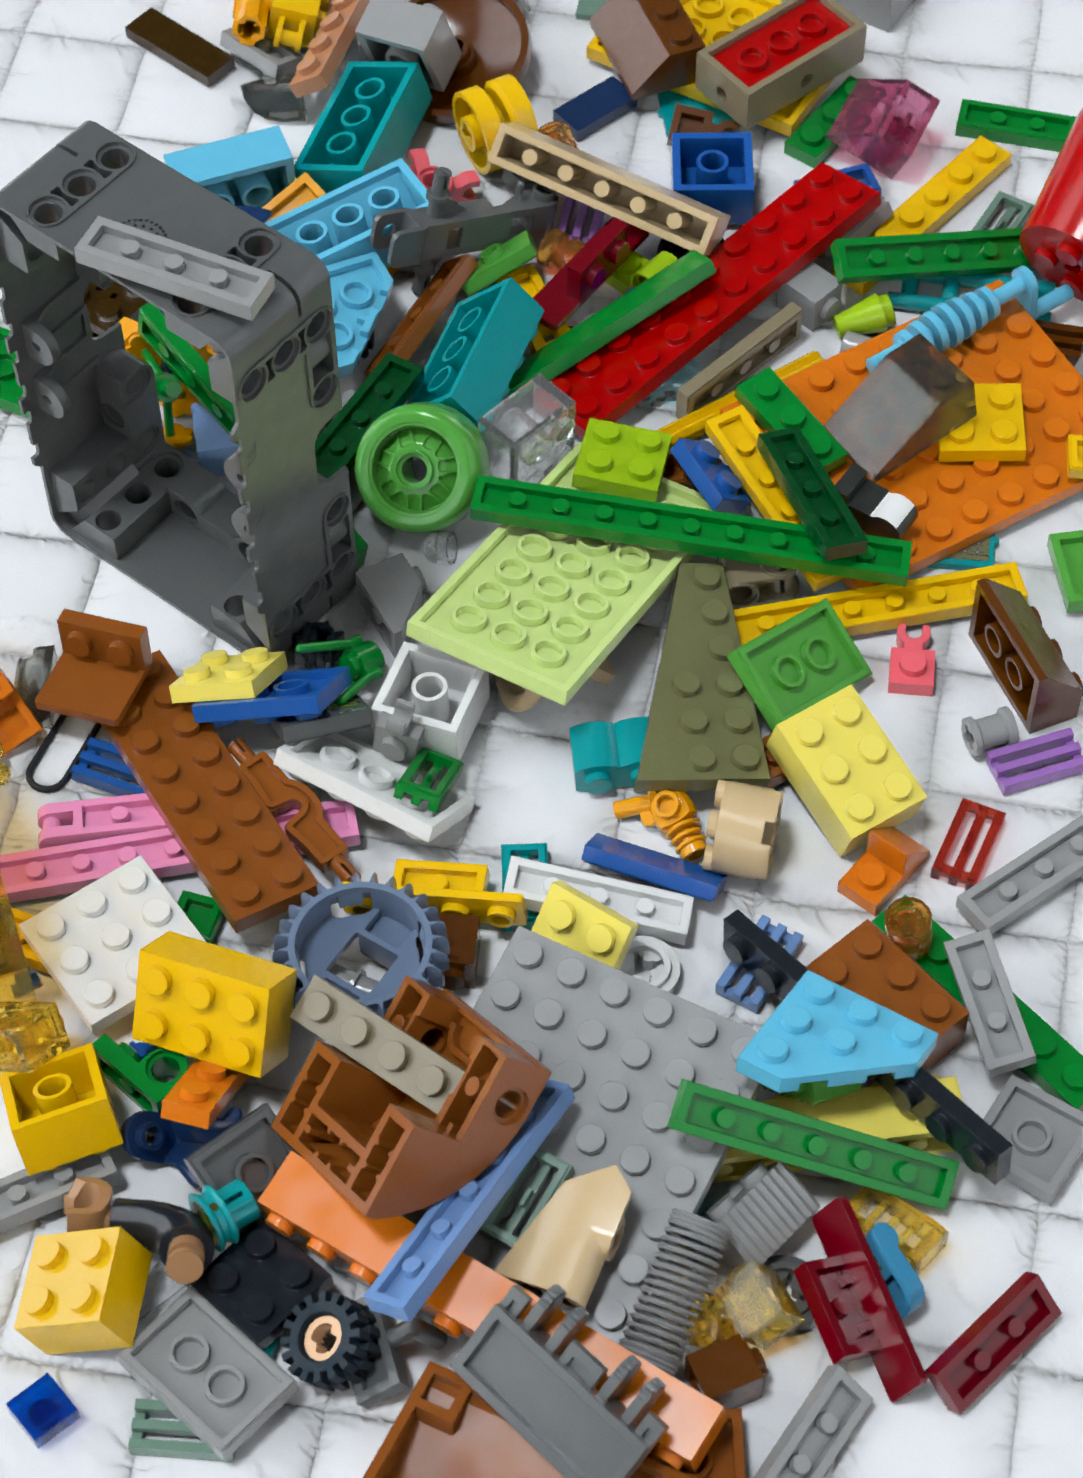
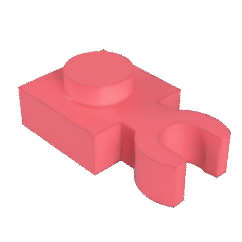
[888,623,935,697]

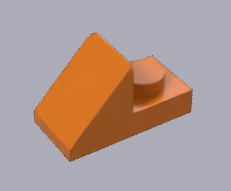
[837,826,930,916]

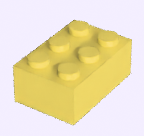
[766,684,928,858]

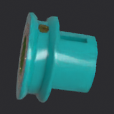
[188,1179,260,1252]

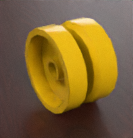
[452,74,539,175]

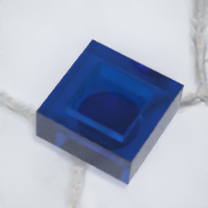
[6,1373,80,1449]

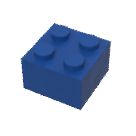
[671,132,754,224]

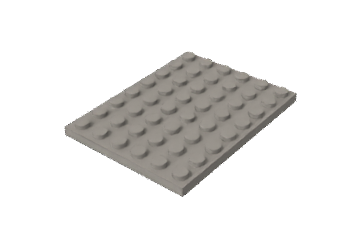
[332,926,762,1344]

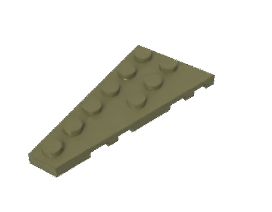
[633,563,771,791]

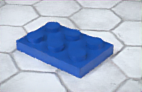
[191,666,352,727]

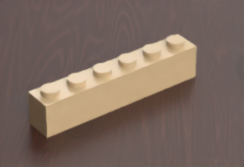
[487,122,731,256]

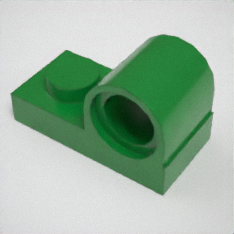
[92,1033,189,1113]

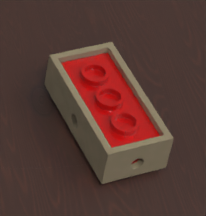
[695,0,867,130]

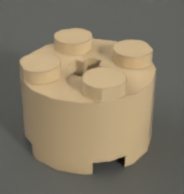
[702,780,784,880]

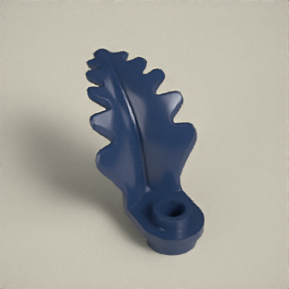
[120,1107,242,1187]

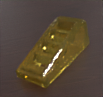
[849,1186,949,1275]

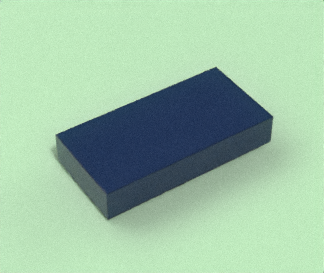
[553,76,638,141]

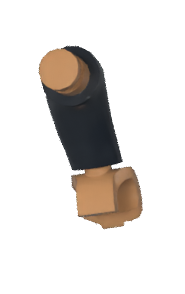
[64,1177,215,1284]

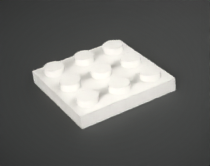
[19,855,206,1035]

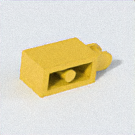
[266,0,330,53]

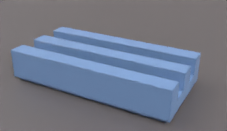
[715,914,804,1014]

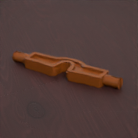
[228,738,361,882]

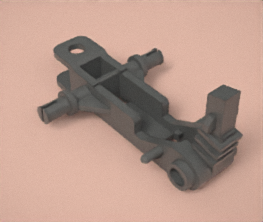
[370,167,559,294]

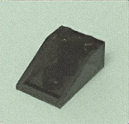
[824,333,977,483]

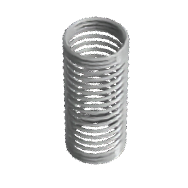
[619,1208,732,1377]

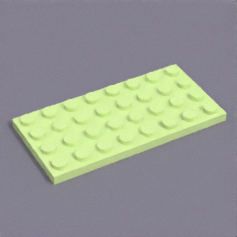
[406,442,728,706]

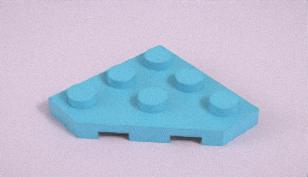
[326,251,393,378]
[735,970,939,1093]

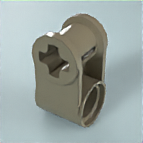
[715,558,799,609]

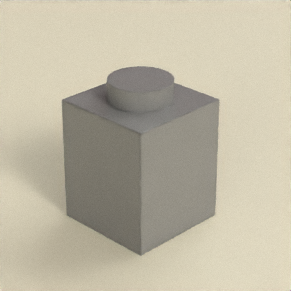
[776,261,843,332]

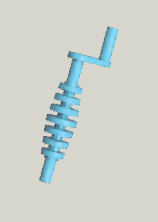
[865,266,1074,375]

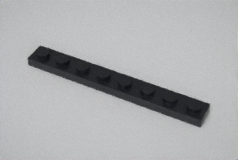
[723,909,1013,1185]

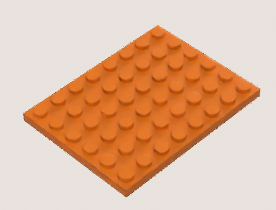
[720,279,1083,590]

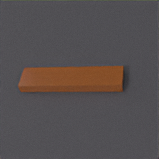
[364,254,478,377]

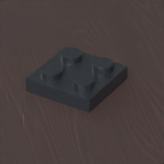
[189,1217,334,1351]

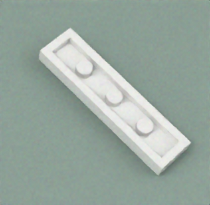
[503,856,694,945]

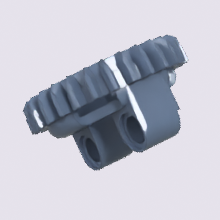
[272,872,450,1017]

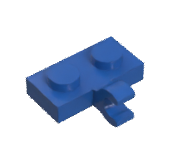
[670,438,751,514]

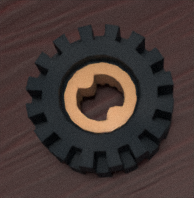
[280,1291,381,1392]

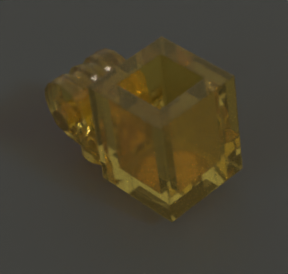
[685,1260,804,1350]

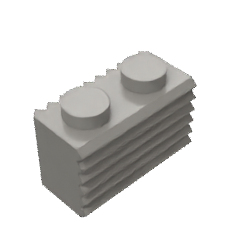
[706,1161,821,1277]

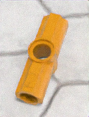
[232,0,273,46]

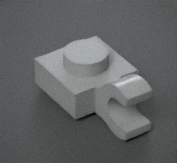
[372,698,425,764]

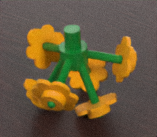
[125,334,216,450]

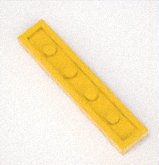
[705,404,844,592]

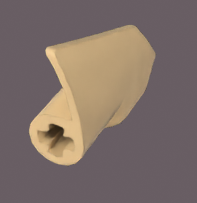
[495,1165,633,1310]

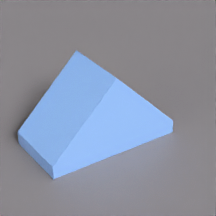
[190,402,239,477]

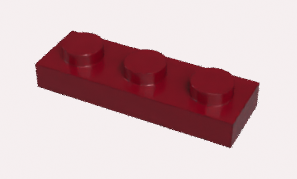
[924,1271,1062,1414]

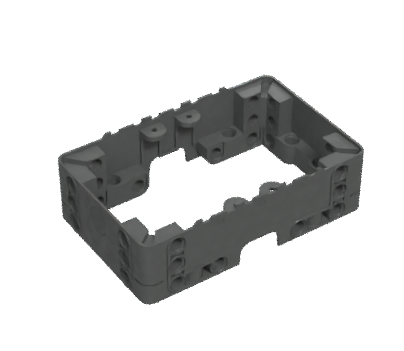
[0,120,358,652]

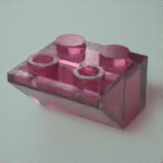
[826,79,941,180]

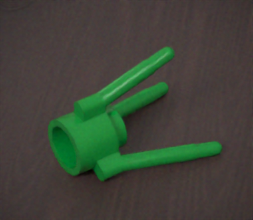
[296,634,385,705]

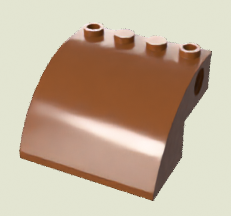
[271,975,552,1219]

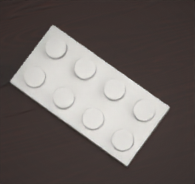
[273,732,476,843]

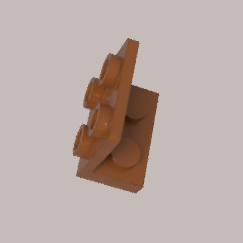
[35,608,153,727]

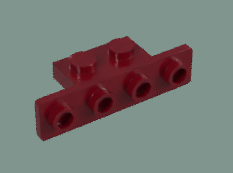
[533,217,649,331]
[793,1196,927,1402]

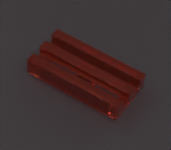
[930,798,1006,890]

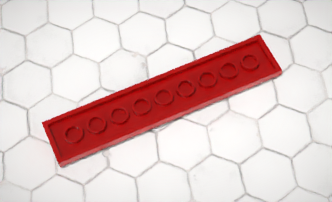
[532,162,882,438]

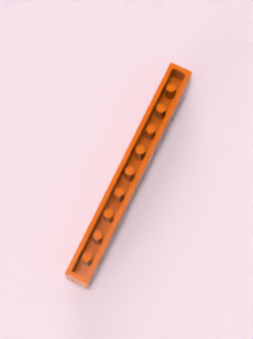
[258,1151,727,1473]

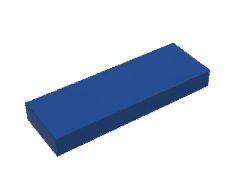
[581,833,727,902]

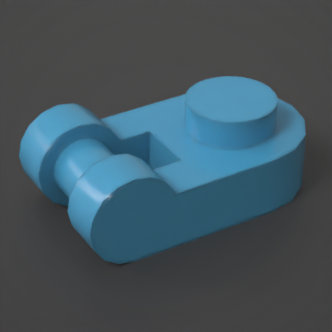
[865,1222,925,1319]

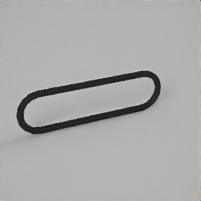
[26,714,102,793]

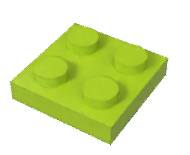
[571,418,673,502]

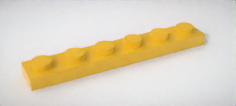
[831,135,1012,296]

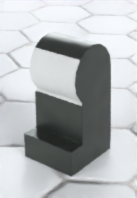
[835,463,918,540]

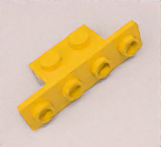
[342,859,528,928]

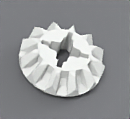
[619,936,680,993]

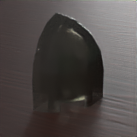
[240,76,308,122]
[14,645,58,729]

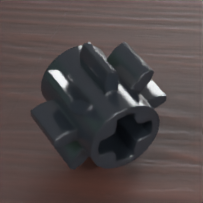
[292,620,346,669]

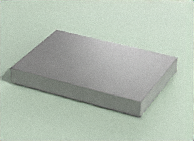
[116,1286,299,1461]

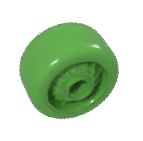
[355,402,490,534]

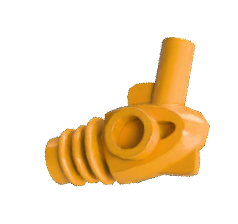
[613,790,706,861]

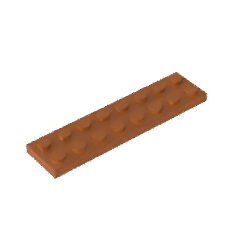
[100,650,318,934]

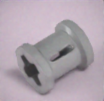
[961,706,1019,757]

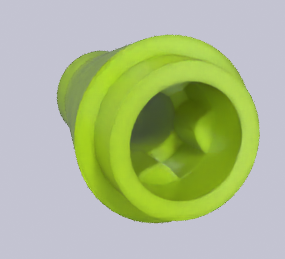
[832,293,896,339]

